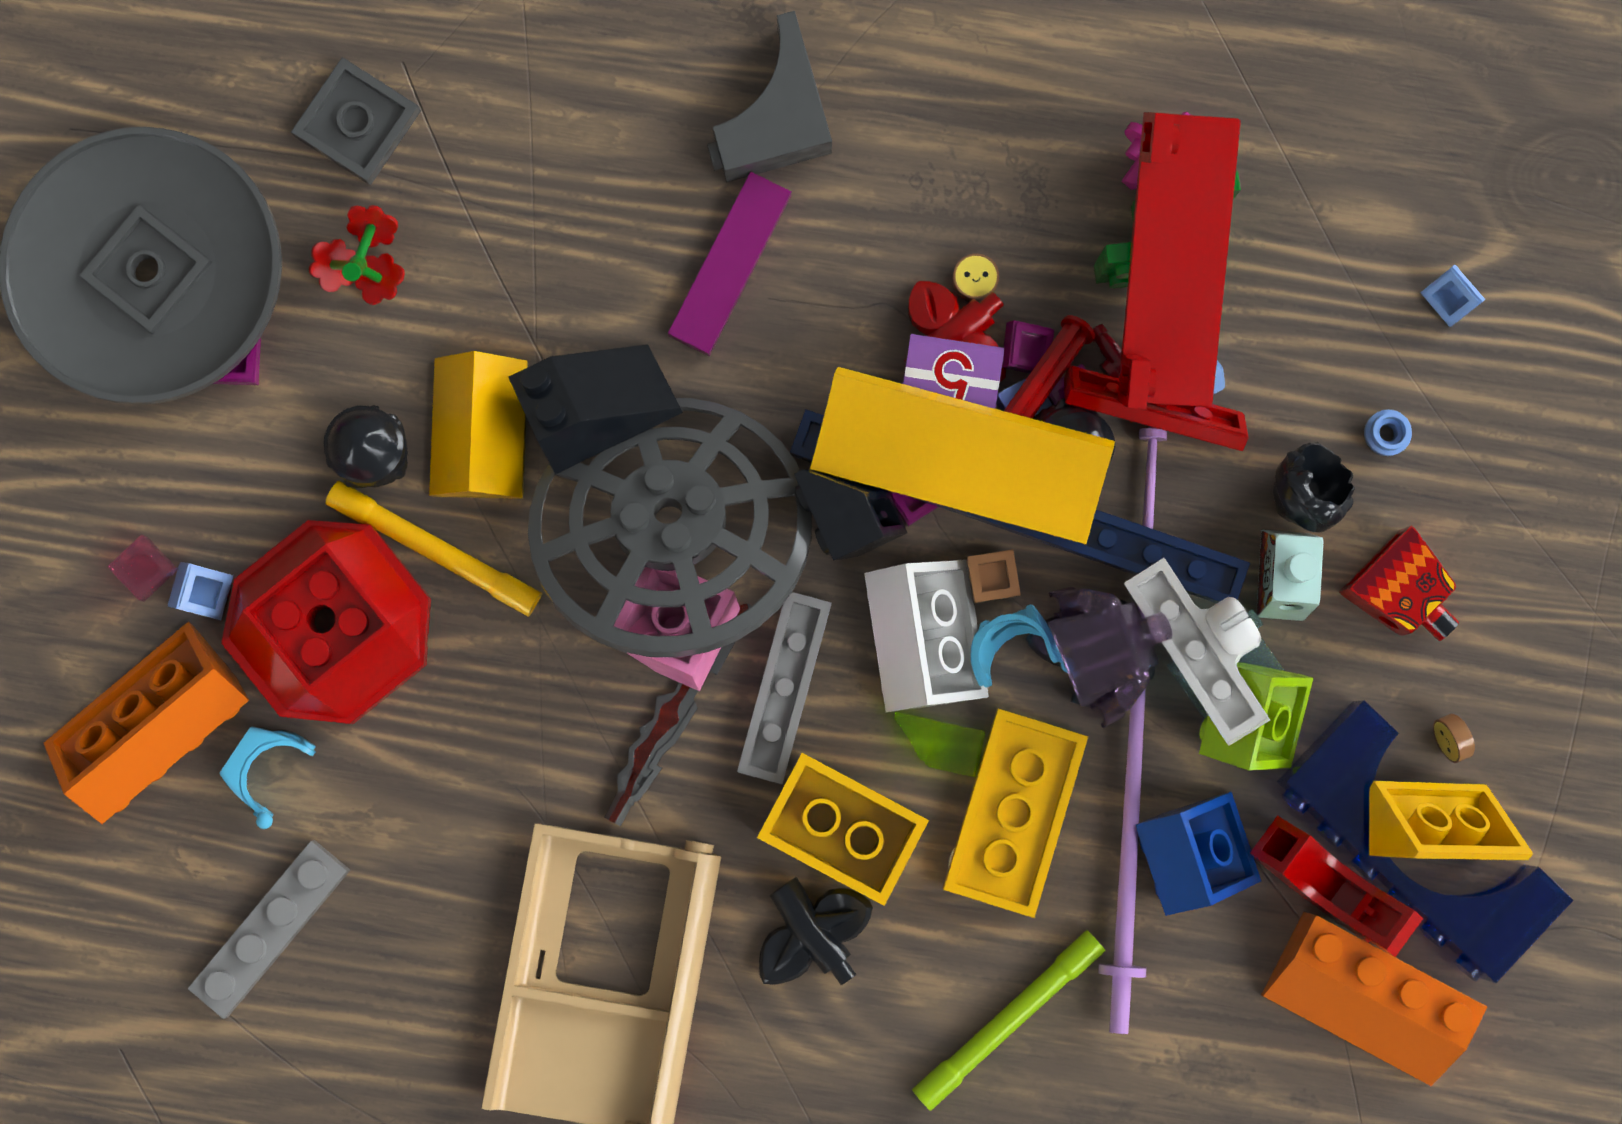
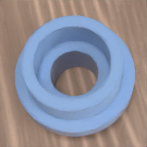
[1364,409,1412,456]

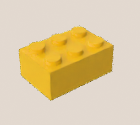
[757,753,929,906]

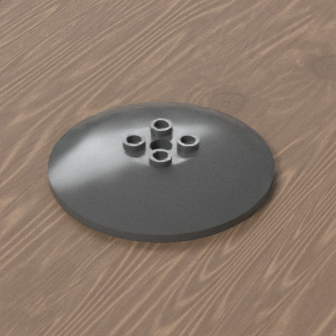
[0,127,282,405]

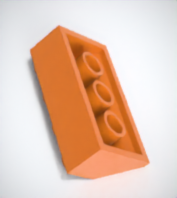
[43,621,249,824]
[1261,911,1487,1086]

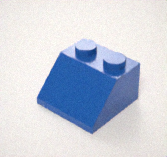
[1136,791,1261,916]

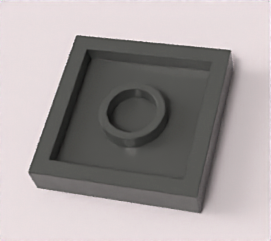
[291,57,421,186]

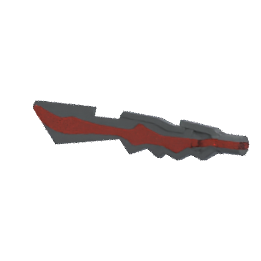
[604,604,751,826]

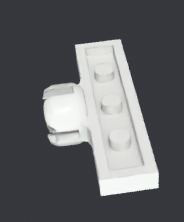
[1124,558,1270,746]

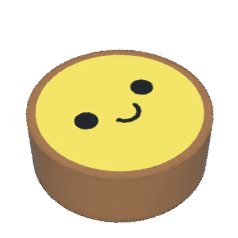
[952,254,999,302]
[1433,714,1475,763]

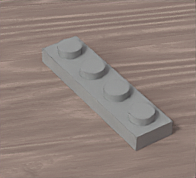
[737,592,832,784]
[188,840,350,1019]

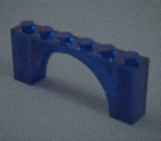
[1277,700,1574,983]

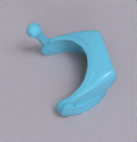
[970,604,1077,688]
[219,726,316,829]

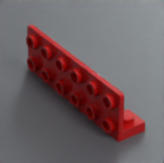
[1117,112,1241,409]

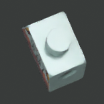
[1256,530,1323,621]

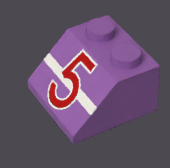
[902,334,1004,409]

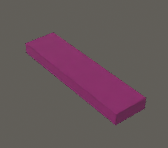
[668,171,792,357]

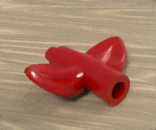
[904,281,1006,382]

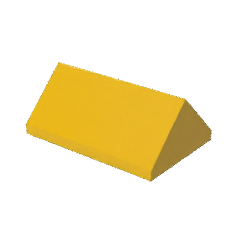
[429,351,528,499]
[1369,781,1533,860]

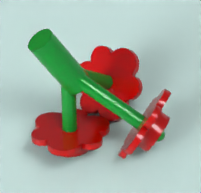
[309,205,405,305]

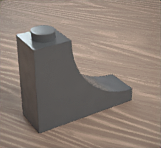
[707,11,832,183]

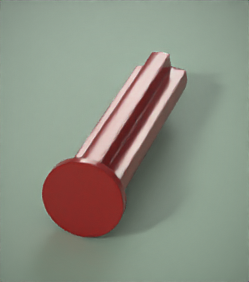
[1004,315,1095,419]

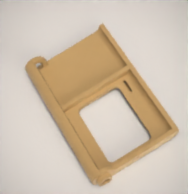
[481,823,721,1124]

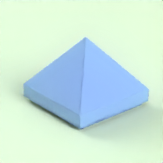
[1420,265,1485,327]

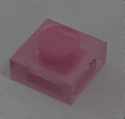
[107,534,179,602]

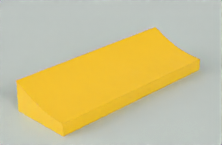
[810,367,1115,544]

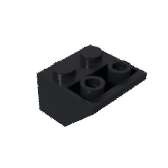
[794,469,907,561]

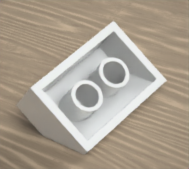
[864,560,989,712]

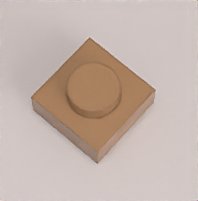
[966,549,1021,604]

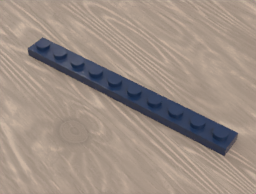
[790,409,1250,603]

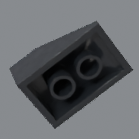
[509,344,683,474]

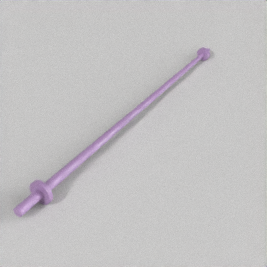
[1098,426,1167,1034]

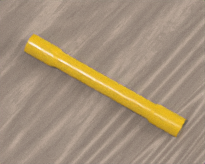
[325,480,542,617]

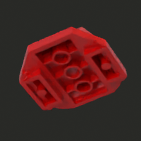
[221,520,431,724]

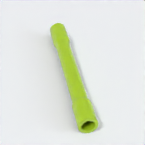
[912,930,1106,1111]

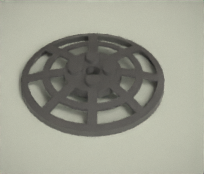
[528,398,812,657]

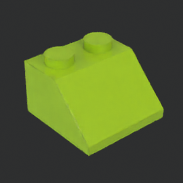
[1199,662,1313,771]

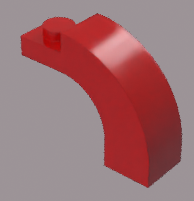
[1250,815,1423,957]

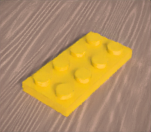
[942,708,1089,918]

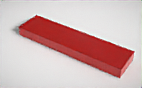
[1064,366,1249,451]

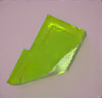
[894,712,985,778]

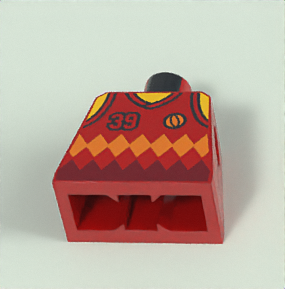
[1339,525,1459,641]

